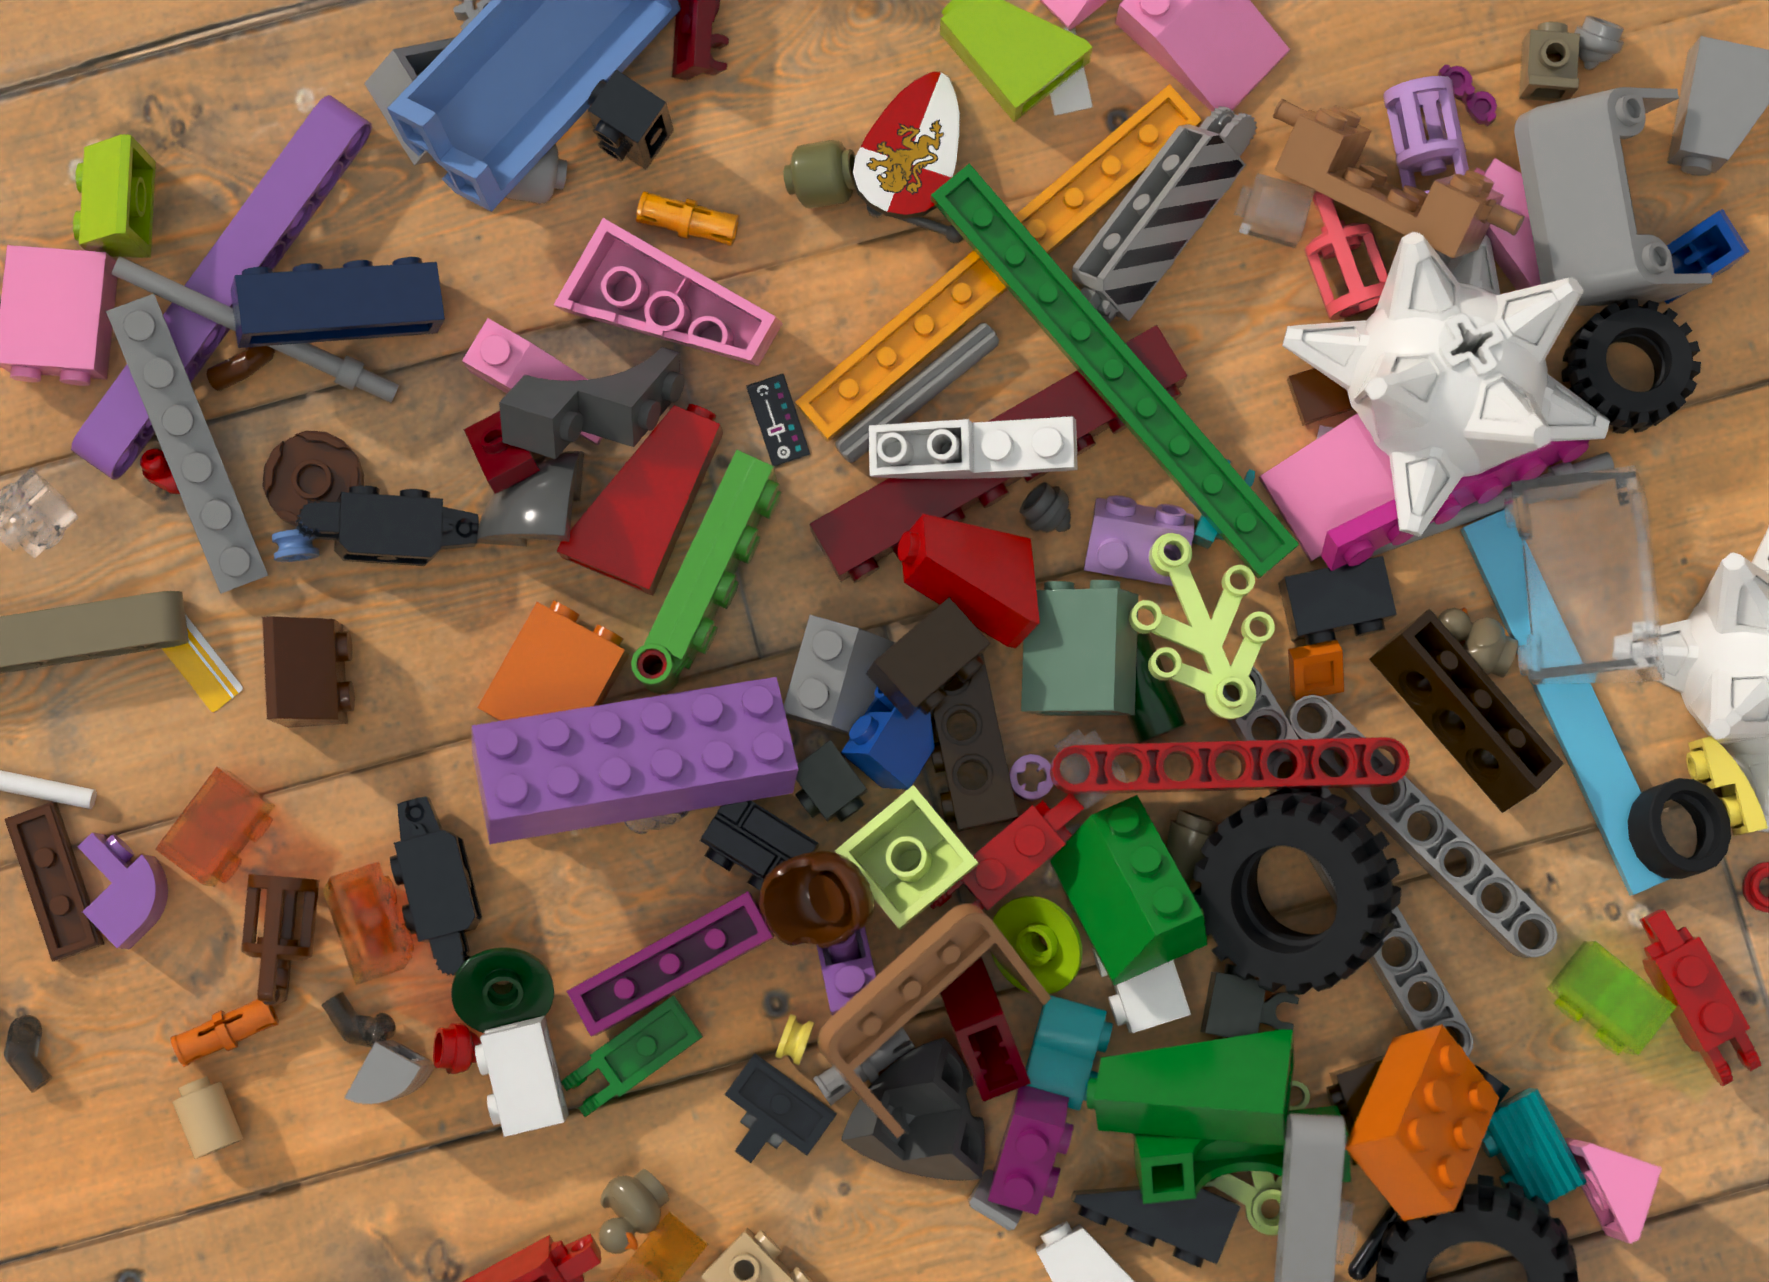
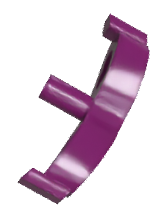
[1438,64,1497,126]

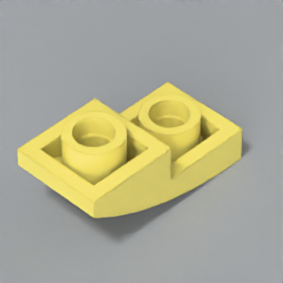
[1686,736,1768,836]

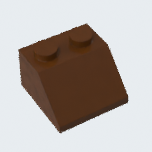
[262,616,355,728]

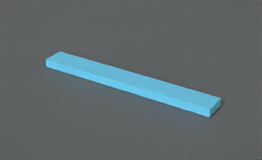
[1460,507,1669,896]

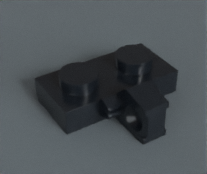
[725,1053,837,1163]

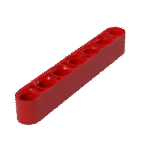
[1050,737,1410,795]

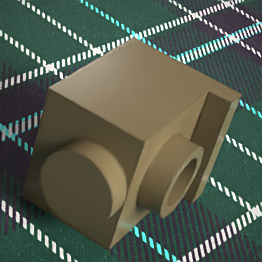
[1519,22,1580,102]

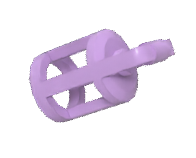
[1383,76,1469,194]

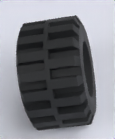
[1561,299,1701,434]

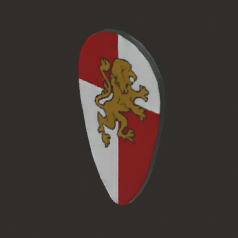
[852,71,960,219]

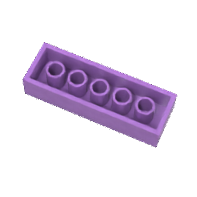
[472,677,798,844]

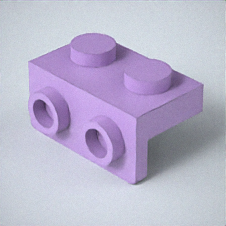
[1084,495,1194,586]

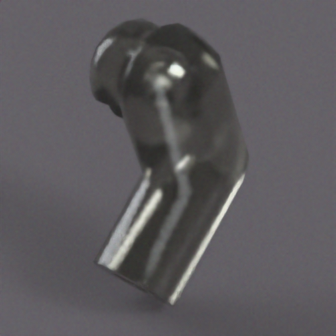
[321,992,396,1048]
[4,1015,52,1093]

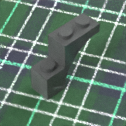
[499,347,684,459]

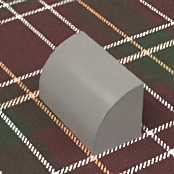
[344,1040,435,1104]

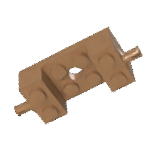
[1273,99,1524,259]

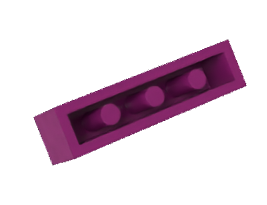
[567,892,775,1037]

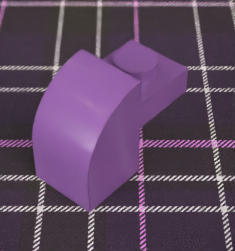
[78,832,168,949]

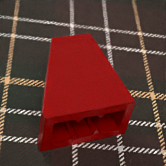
[898,514,1040,649]

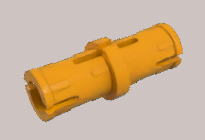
[636,191,740,246]

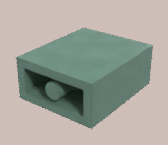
[1021,580,1139,716]

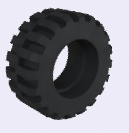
[1192,788,1401,995]
[1376,1174,1579,1282]

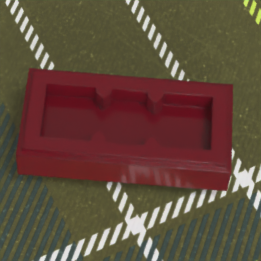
[464,411,540,494]

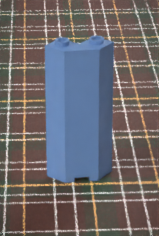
[387,0,681,212]

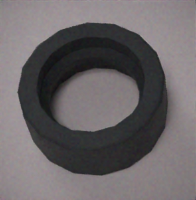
[1627,778,1731,879]

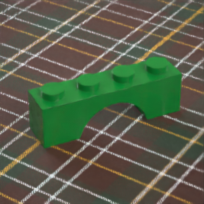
[1133,1105,1351,1204]

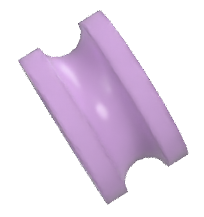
[1009,754,1054,801]

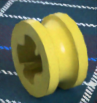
[775,1014,814,1065]

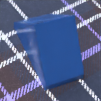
[1665,209,1750,304]

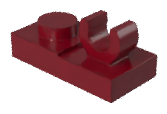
[672,0,729,80]

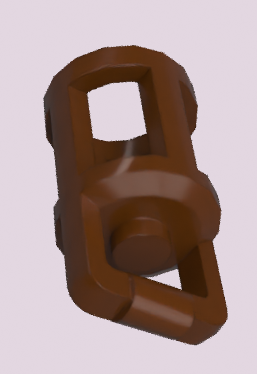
[241,874,320,1005]

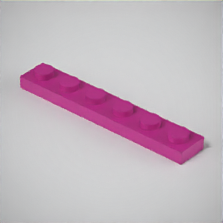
[1321,440,1589,571]

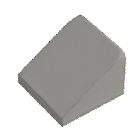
[968,1169,1023,1231]

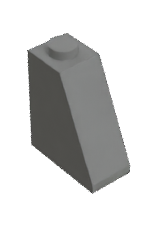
[1667,36,1769,176]

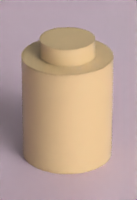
[172,1076,244,1159]

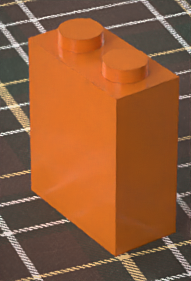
[477,600,629,721]

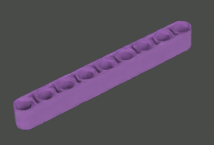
[71,95,372,480]

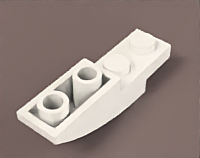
[869,416,1078,479]

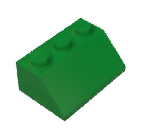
[1050,795,1208,986]

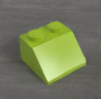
[73,134,156,258]

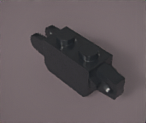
[295,485,479,566]
[390,796,482,976]

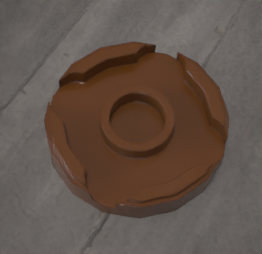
[262,431,364,527]

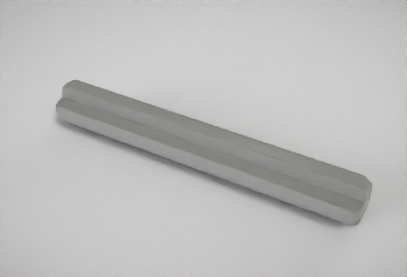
[835,322,999,463]

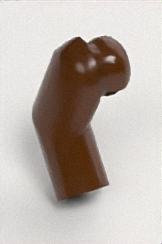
[206,346,275,391]

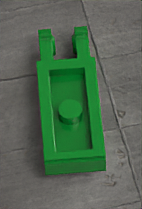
[560,995,704,1117]

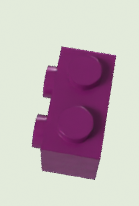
[988,1086,1074,1215]

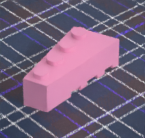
[554,218,783,366]

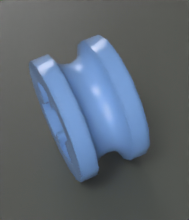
[272,529,320,562]

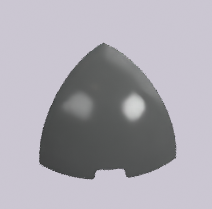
[477,451,584,547]
[841,1038,985,1181]

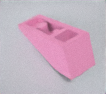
[462,318,602,445]

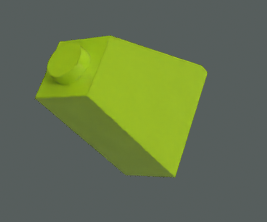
[940,0,1093,122]

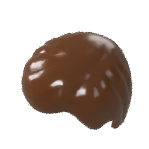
[759,851,874,948]

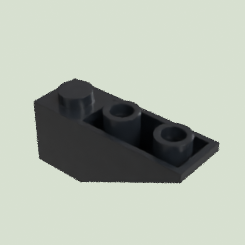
[1071,1186,1241,1268]

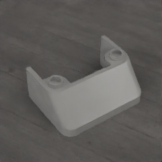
[1514,87,1713,306]

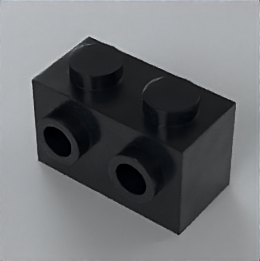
[588,70,674,170]

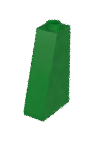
[1087,1029,1295,1146]

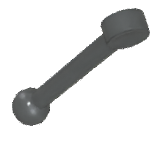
[867,205,963,243]

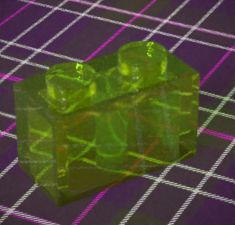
[1547,941,1676,1055]

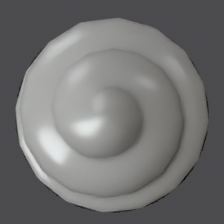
[1575,16,1624,70]

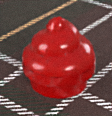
[433,1023,482,1074]

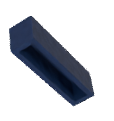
[231,257,445,348]

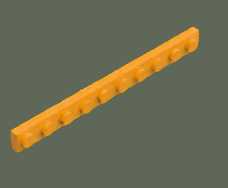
[795,84,1202,442]

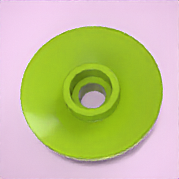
[991,896,1082,994]

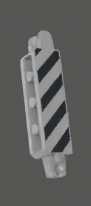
[1072,106,1257,324]

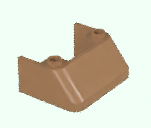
[818,904,1051,1138]

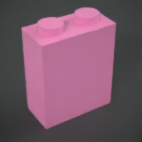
[0,245,118,386]

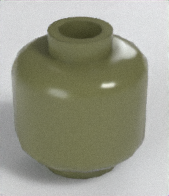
[784,140,856,208]

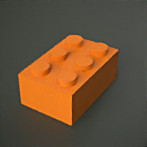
[1345,1024,1500,1221]

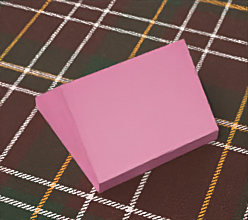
[1565,1137,1662,1244]

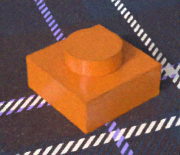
[1288,640,1344,701]

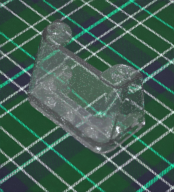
[1504,466,1665,685]

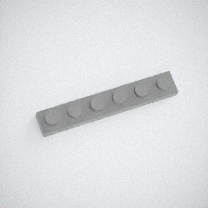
[106,294,268,594]

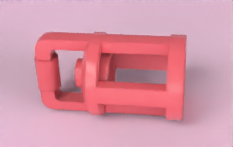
[1304,191,1388,320]

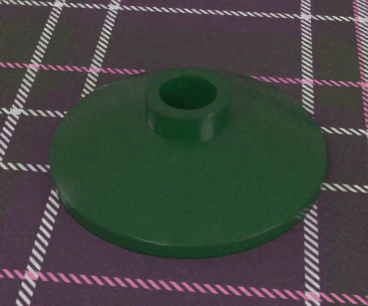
[451,948,554,1033]

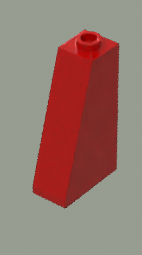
[557,404,723,596]

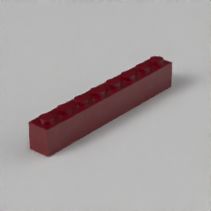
[809,325,1188,583]

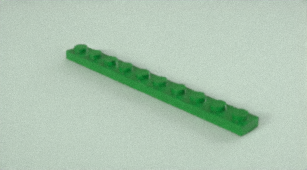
[931,163,1299,580]

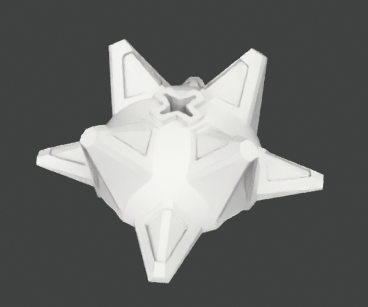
[1282,232,1610,537]
[1610,527,1769,833]

